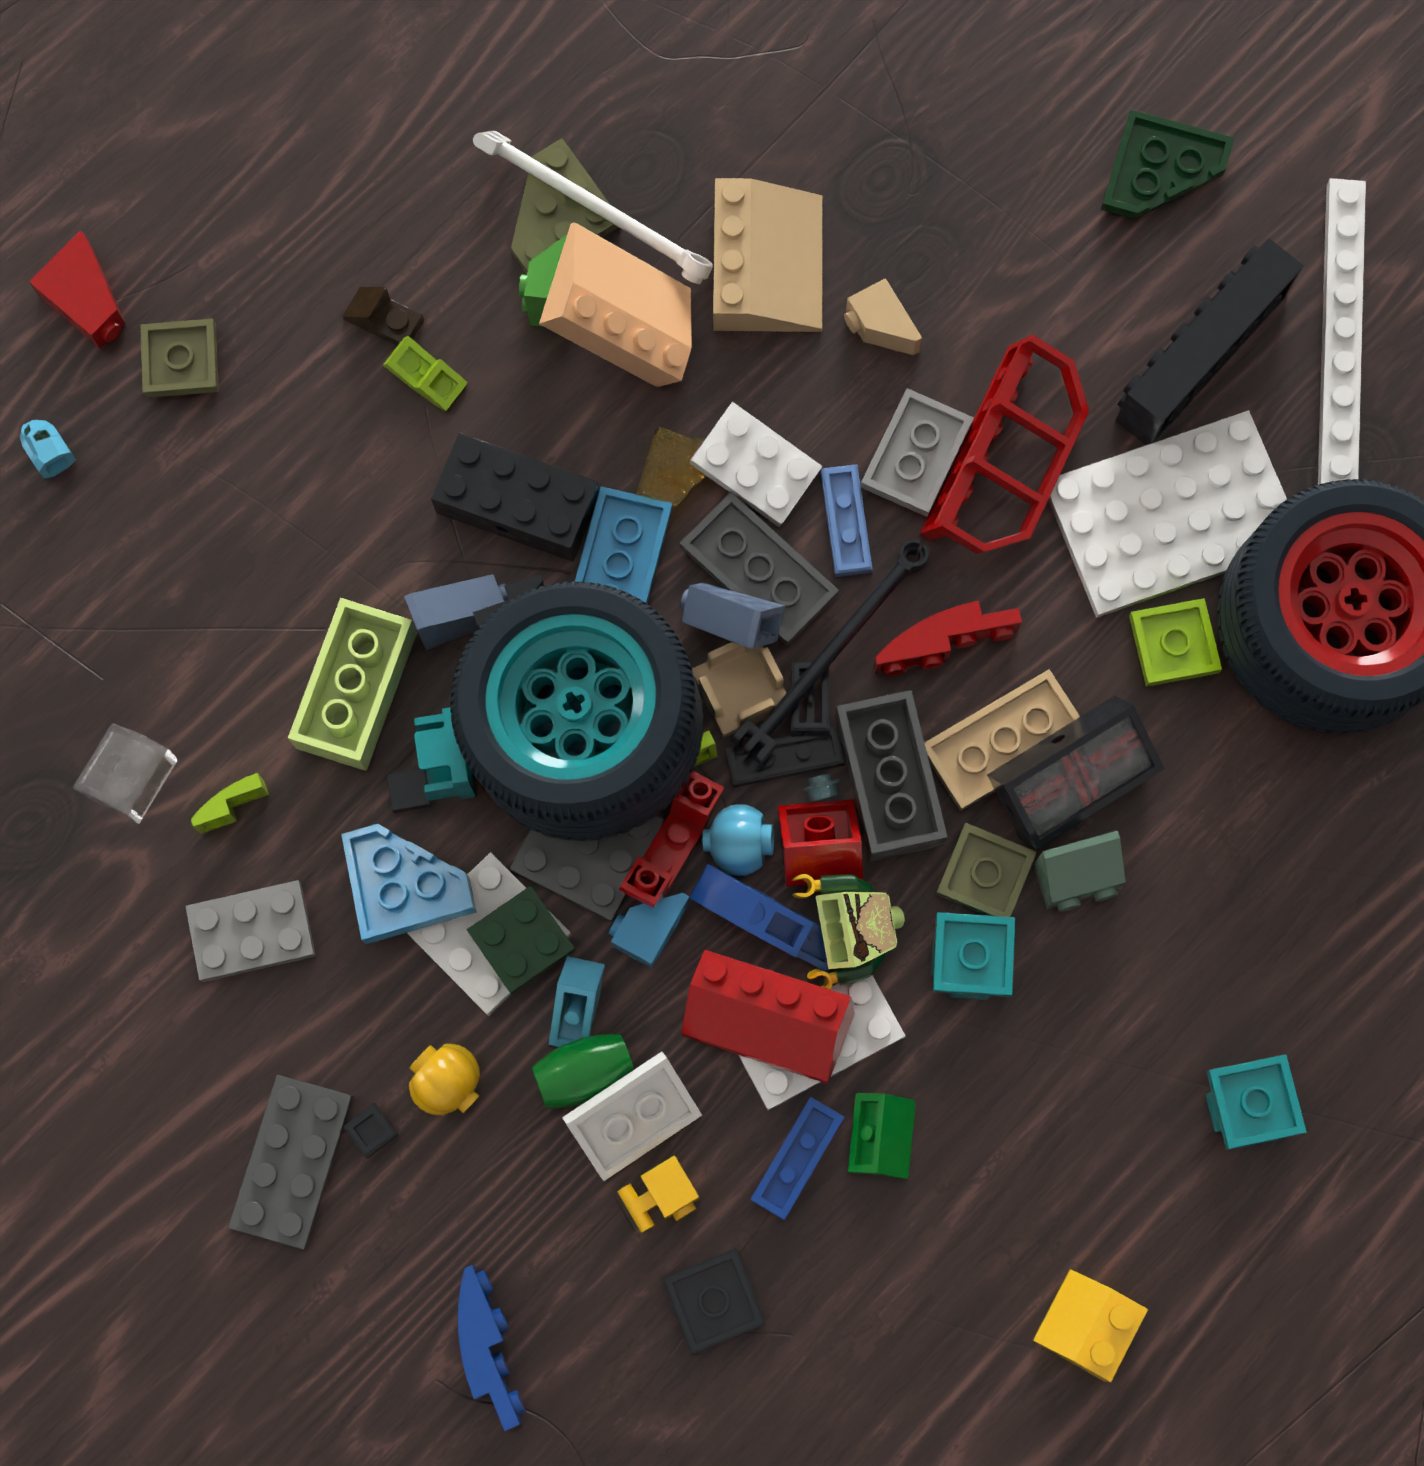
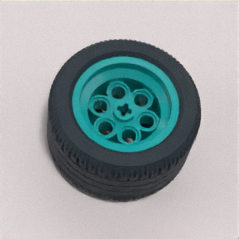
[450,581,704,841]

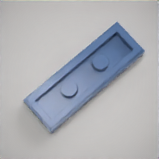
[820,464,873,577]

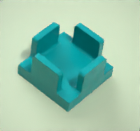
[414,708,476,800]
[931,912,1015,1000]
[1206,1054,1307,1150]

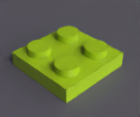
[1129,598,1222,687]

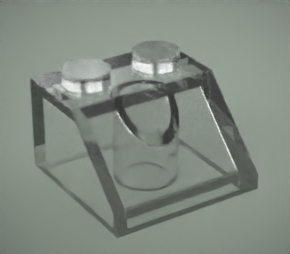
[72,723,178,824]

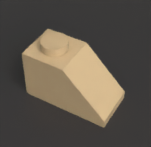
[844,278,922,355]

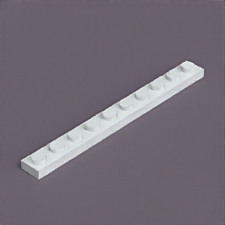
[1318,178,1366,485]

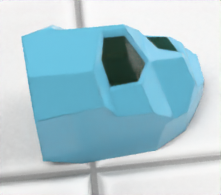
[20,420,76,479]

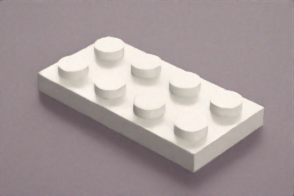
[738,975,905,1111]

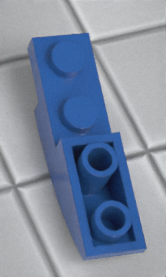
[690,863,830,973]
[458,1265,526,1431]

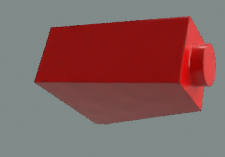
[29,231,125,349]

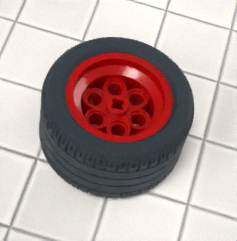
[1217,479,1424,734]

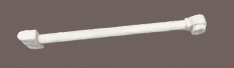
[473,131,713,284]

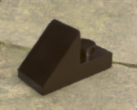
[342,287,424,346]

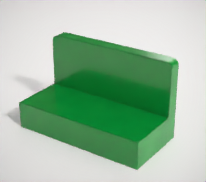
[848,1093,916,1179]

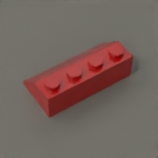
[681,950,855,1084]

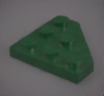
[1101,109,1234,219]

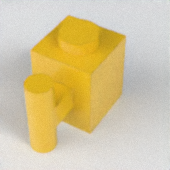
[617,1155,699,1233]

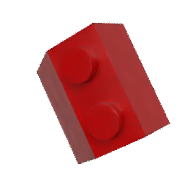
[778,799,863,887]

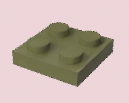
[140,318,219,398]
[936,822,1037,917]

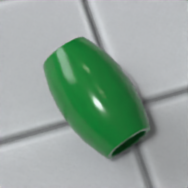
[531,1034,634,1109]

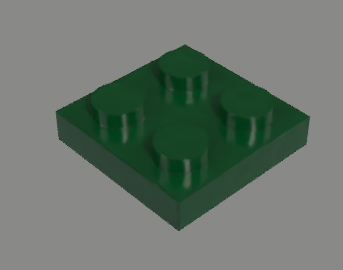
[466,886,576,995]

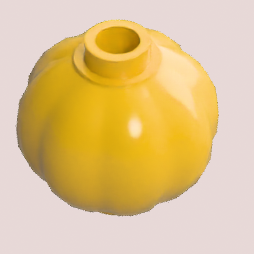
[409,1043,480,1115]

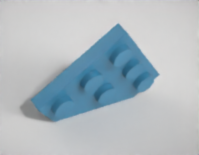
[341,824,477,944]

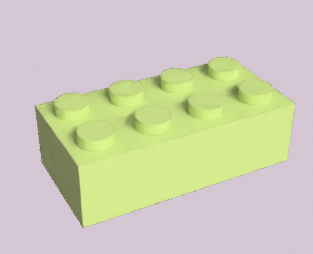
[288,598,417,771]

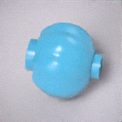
[703,804,774,876]

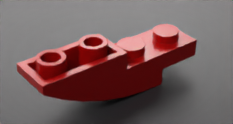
[873,601,1022,677]

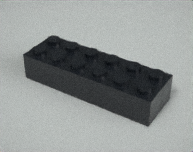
[1115,238,1304,445]

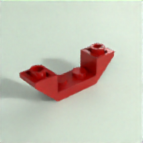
[619,771,725,908]

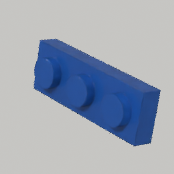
[750,1097,844,1220]

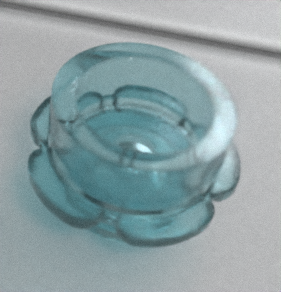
[803,773,840,802]

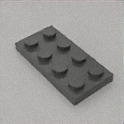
[679,492,839,646]
[228,1074,354,1250]

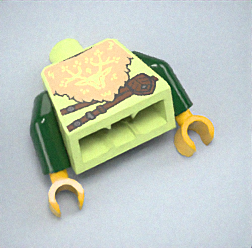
[792,874,905,990]

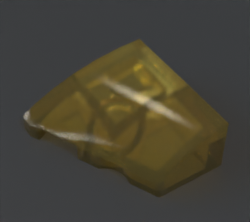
[636,427,706,507]

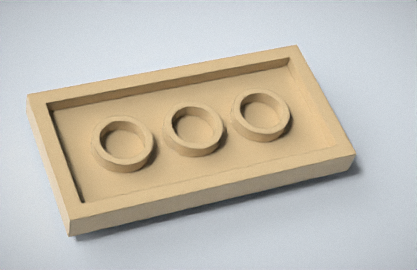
[925,669,1080,811]

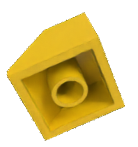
[1033,1269,1148,1382]

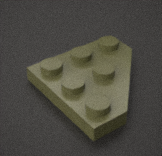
[511,138,619,274]

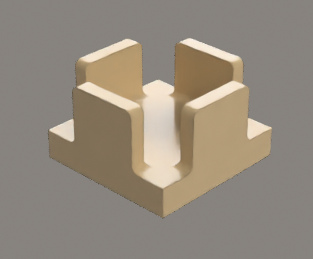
[692,642,786,738]

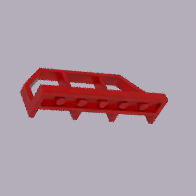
[919,334,1089,554]

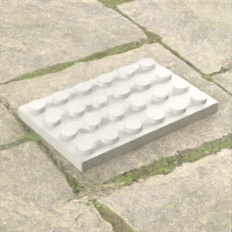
[1048,410,1287,618]

